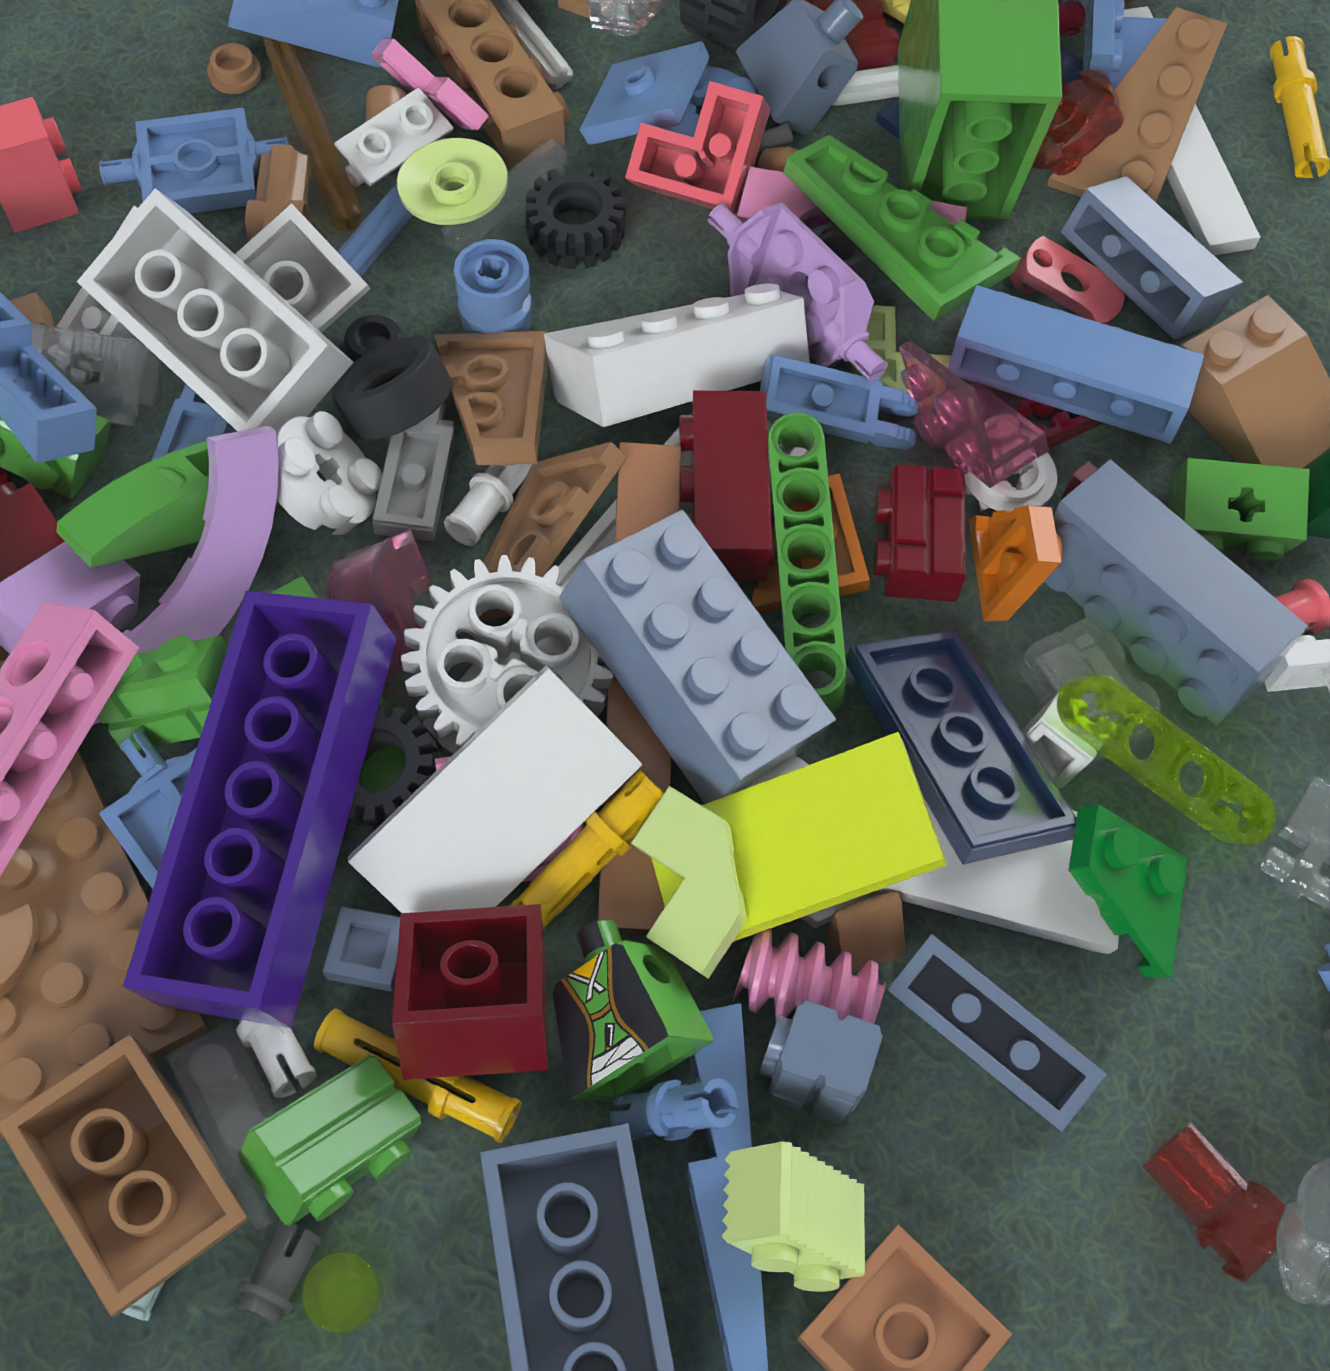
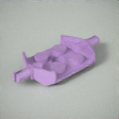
[708,203,888,382]

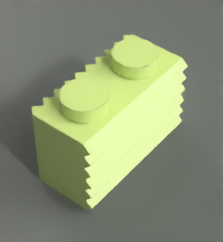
[722,1142,865,1292]

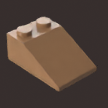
[1181,295,1330,468]
[0,1034,250,1317]

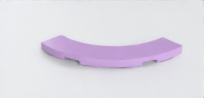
[93,426,279,725]

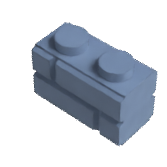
[759,1000,883,1126]

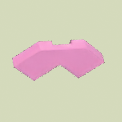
[371,38,489,130]

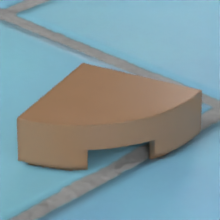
[0,903,40,998]

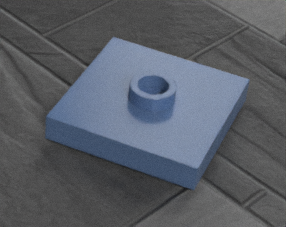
[580,41,710,145]

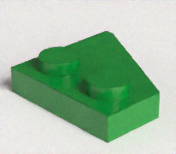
[1068,804,1187,979]

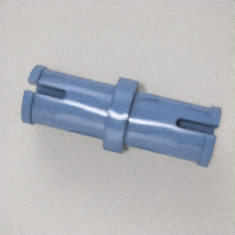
[610,1078,738,1141]

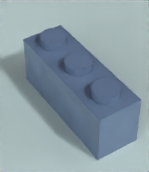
[1061,176,1243,340]
[888,934,1107,1132]

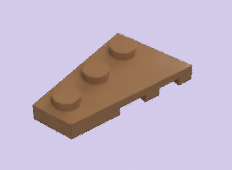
[434,331,548,465]

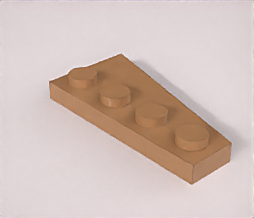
[1047,7,1228,202]

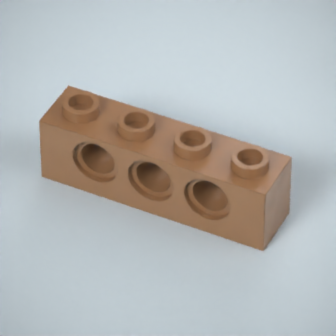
[415,0,569,167]

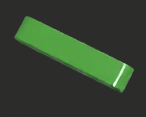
[768,413,846,713]

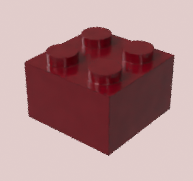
[392,904,548,1080]

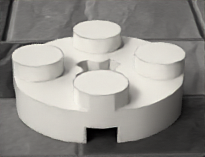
[276,411,382,535]

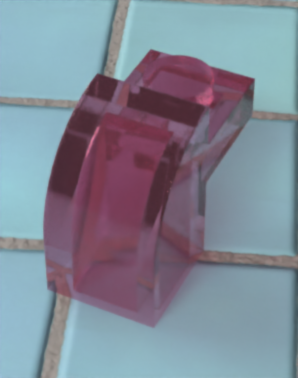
[326,529,433,677]

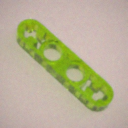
[1057,675,1276,845]

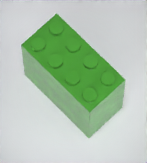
[898,0,1062,220]

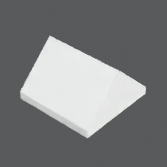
[235,204,370,333]

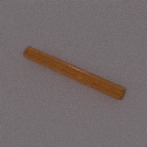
[262,36,364,232]

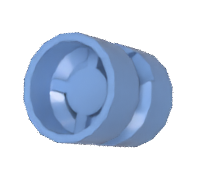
[453,239,533,334]

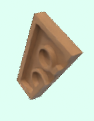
[478,442,627,620]

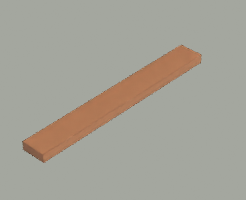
[597,442,681,934]

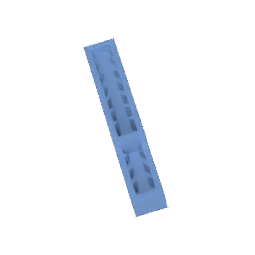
[0,293,96,463]
[686,1003,768,1371]

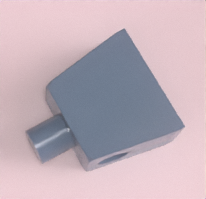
[736,0,863,135]

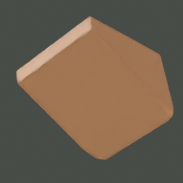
[827,891,906,973]

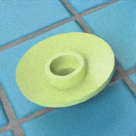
[397,138,508,225]

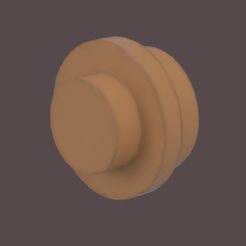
[207,43,262,94]

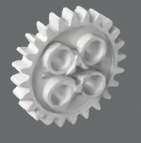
[401,555,613,751]

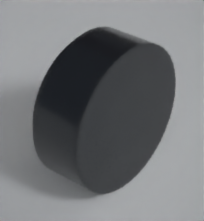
[344,315,402,362]

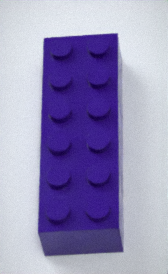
[123,591,396,1028]

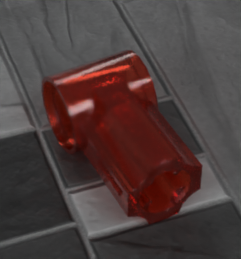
[1142,1123,1298,1282]

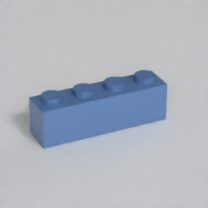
[947,285,1204,444]

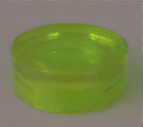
[302,1252,381,1334]

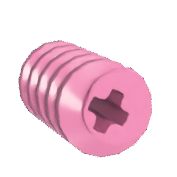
[732,928,886,1024]

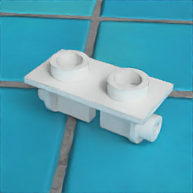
[334,87,454,187]

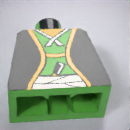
[553,920,714,1102]

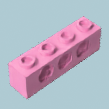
[0,602,139,876]

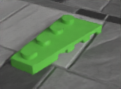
[783,135,1021,321]

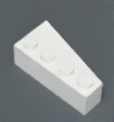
[543,283,810,427]

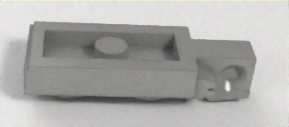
[372,402,455,542]

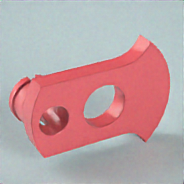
[1009,236,1125,325]

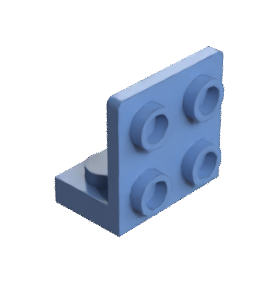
[1082,0,1167,102]

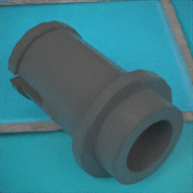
[237,1220,323,1326]

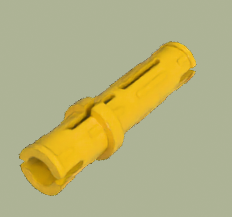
[1269,36,1330,178]
[509,769,664,930]
[314,1008,522,1143]

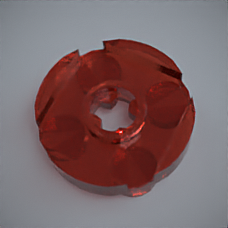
[1032,70,1124,176]

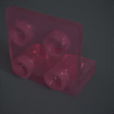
[899,340,1049,488]

